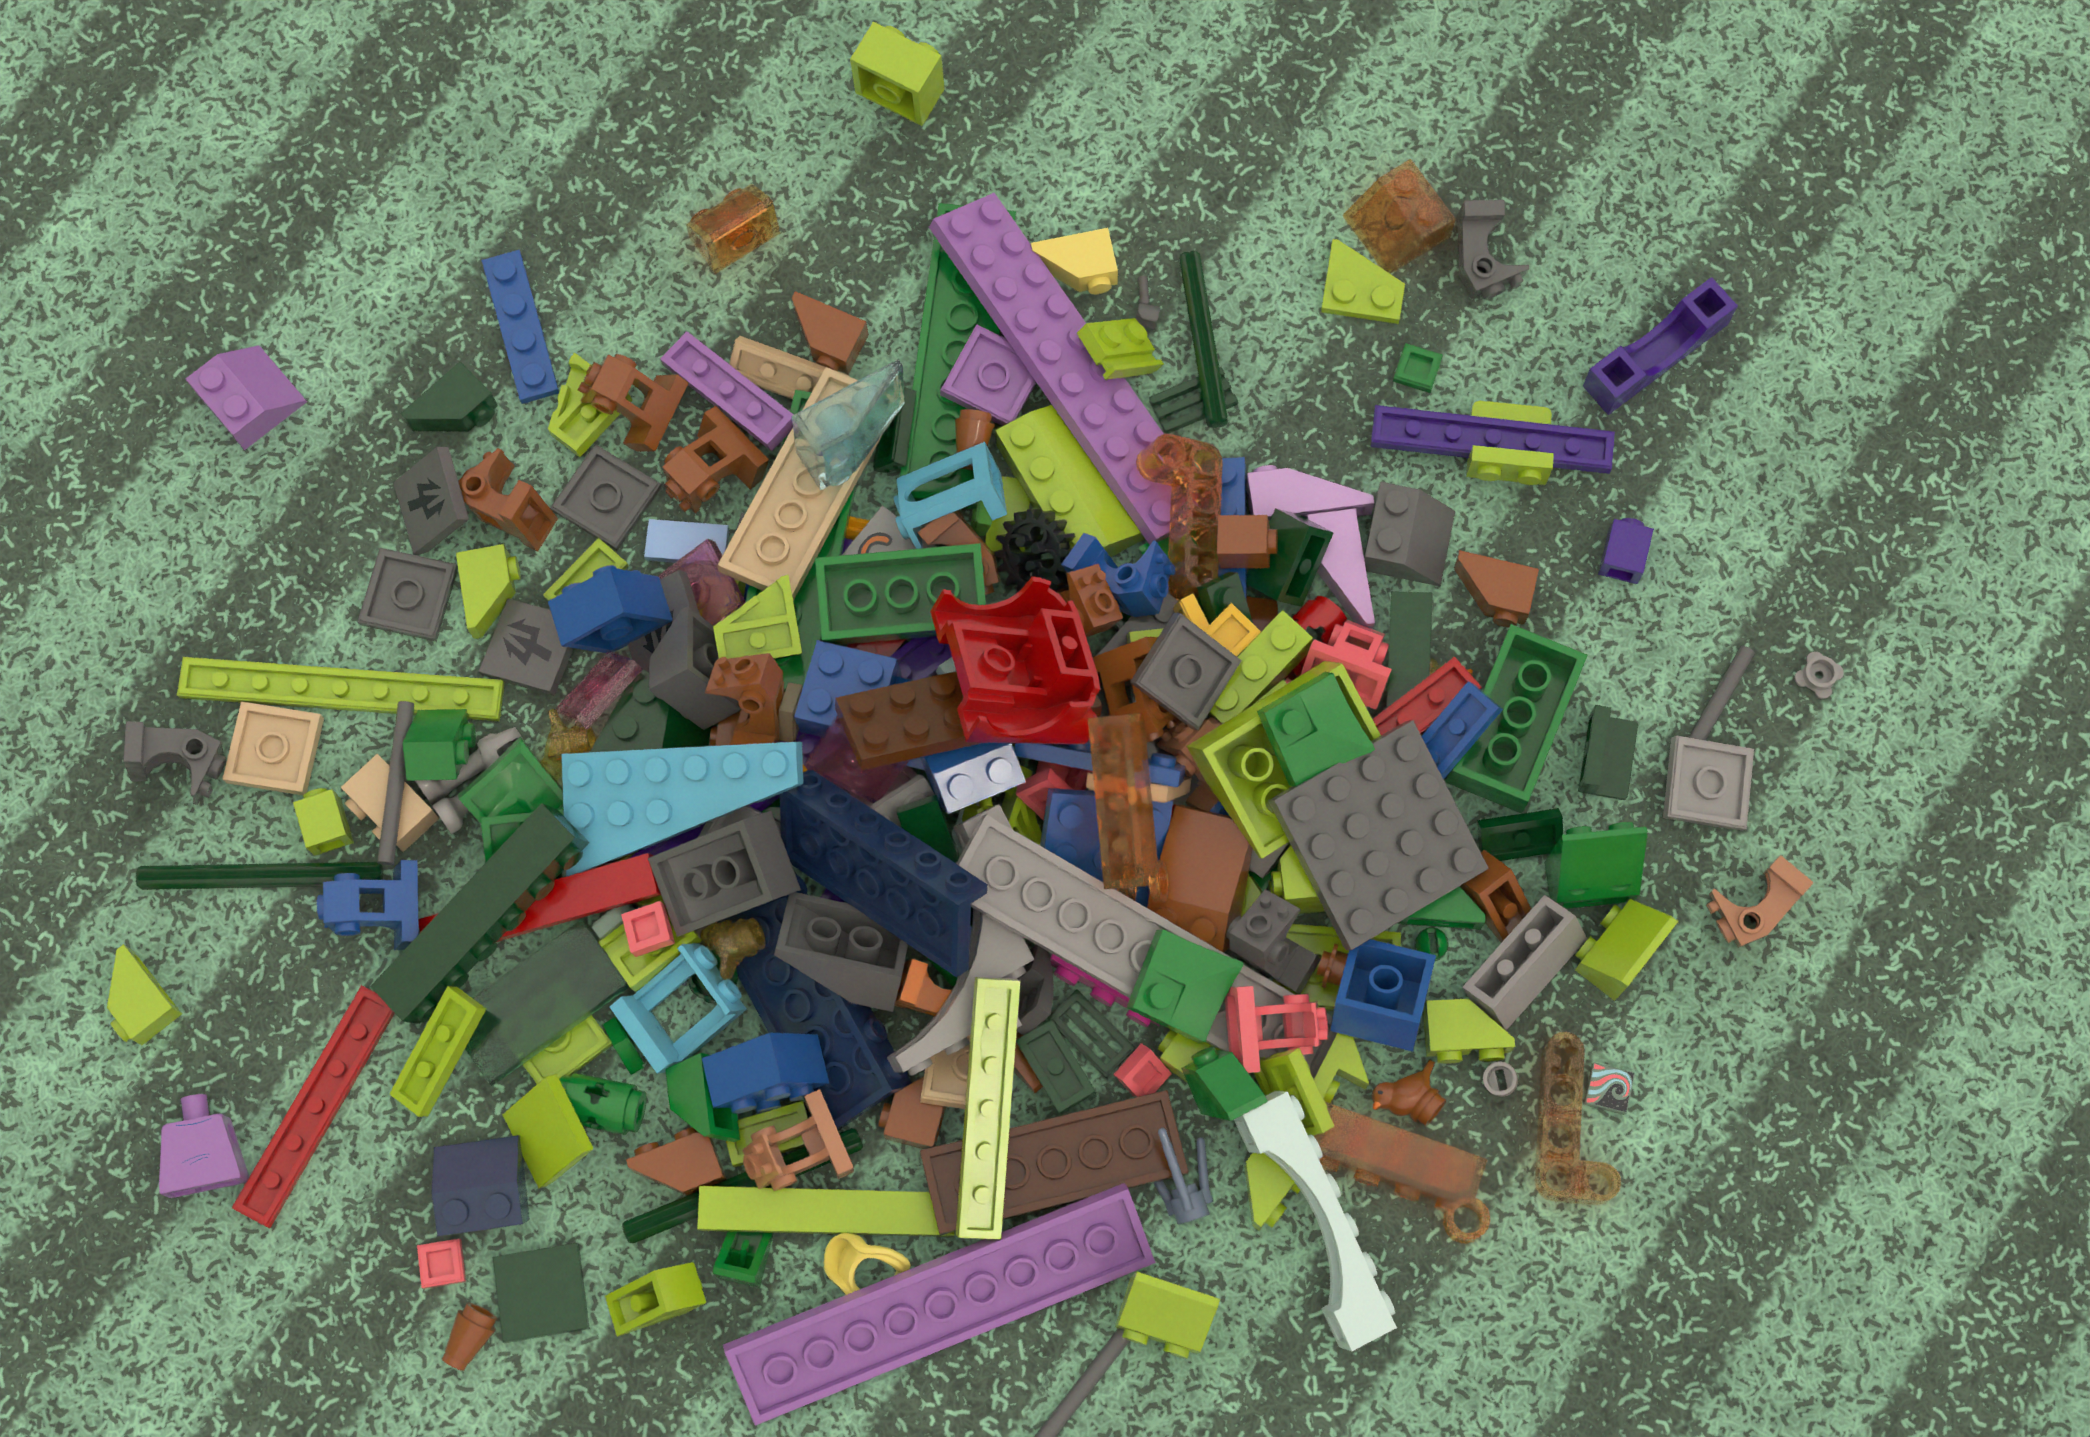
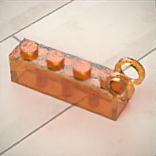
[1088,713,1169,903]
[1313,1102,1490,1244]

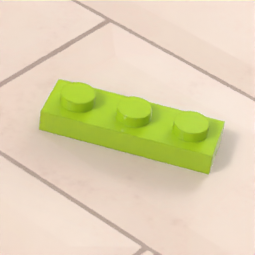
[389,986,486,1117]

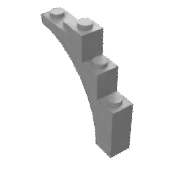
[887,804,1035,1076]

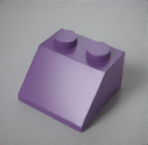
[186,345,307,450]

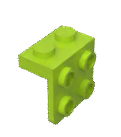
[1466,401,1554,485]

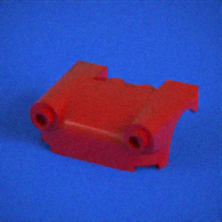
[930,577,1100,744]

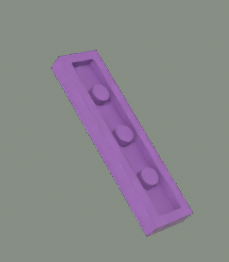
[660,331,797,451]

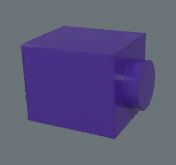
[1598,518,1654,584]

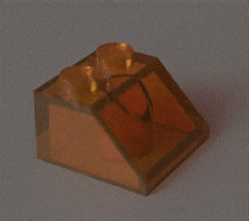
[1343,159,1456,274]
[686,183,780,274]

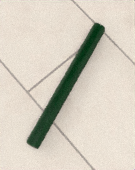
[136,862,383,890]
[622,1128,863,1244]

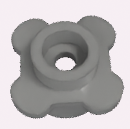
[1794,652,1844,699]

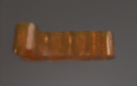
[1136,434,1223,601]
[1535,1032,1621,1205]

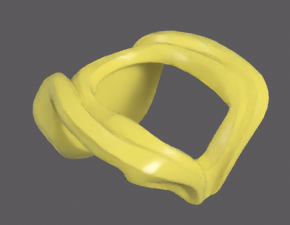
[824,1233,911,1295]

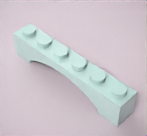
[1234,1091,1397,1351]

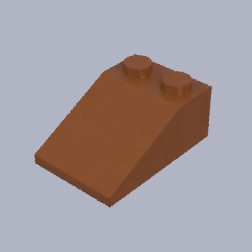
[1147,804,1253,953]

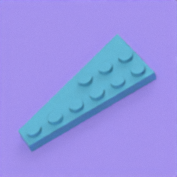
[561,742,804,876]

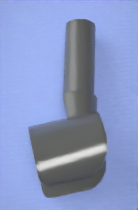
[1136,276,1160,330]

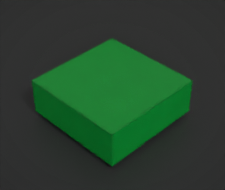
[1393,343,1443,393]

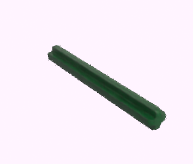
[1179,250,1228,428]

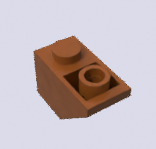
[626,1127,727,1196]

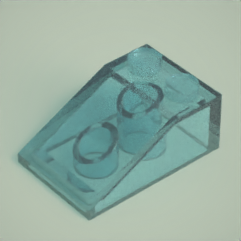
[792,359,905,490]

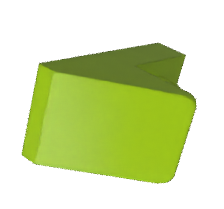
[1314,1033,1369,1105]

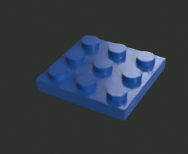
[1040,788,1173,908]

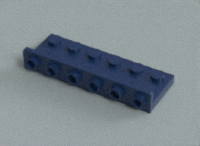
[780,770,988,977]
[712,871,912,1131]

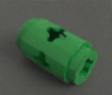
[559,1073,647,1135]

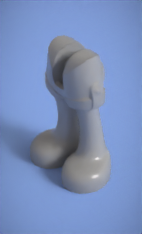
[415,727,530,835]

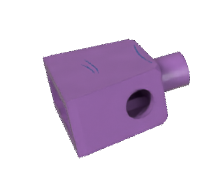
[159,1094,249,1198]

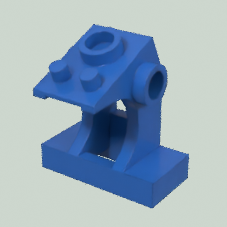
[1061,533,1175,617]
[317,860,419,950]

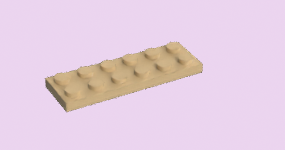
[717,367,898,601]

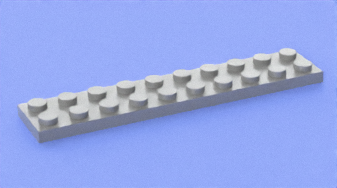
[956,814,1337,1079]

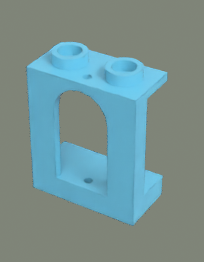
[894,442,1007,549]
[610,943,747,1074]

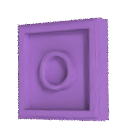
[940,324,1037,426]

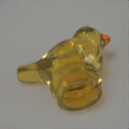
[540,709,596,781]
[700,918,765,980]

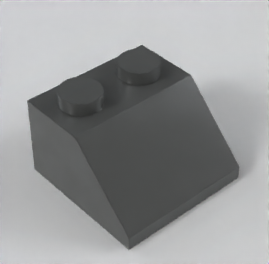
[1364,481,1455,586]
[649,606,742,730]

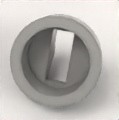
[1483,1062,1518,1097]

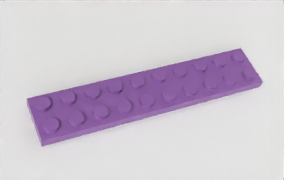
[929,193,1205,545]
[723,1183,1156,1425]

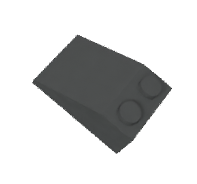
[648,811,801,937]
[774,892,908,1012]

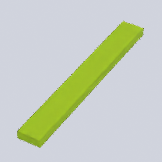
[177,657,505,721]

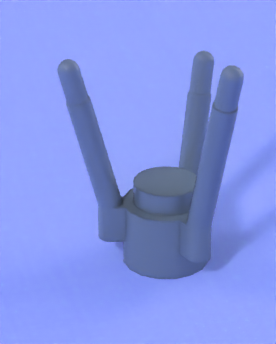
[1154,1128,1213,1225]

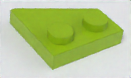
[1321,239,1405,324]
[548,352,633,457]
[713,575,802,659]

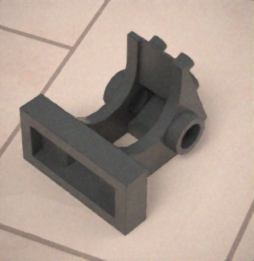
[1455,200,1529,300]
[123,721,226,805]
[1226,889,1321,994]

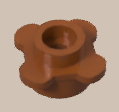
[1316,944,1348,988]

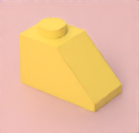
[1031,228,1118,294]

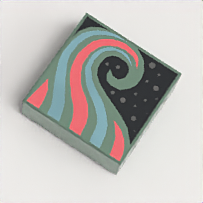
[1583,1062,1635,1115]

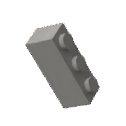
[1462,895,1587,1031]

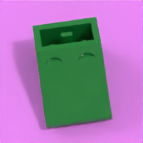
[1544,822,1648,909]

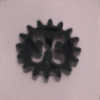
[994,508,1076,593]

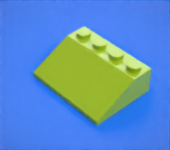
[995,405,1145,557]
[1187,661,1381,859]

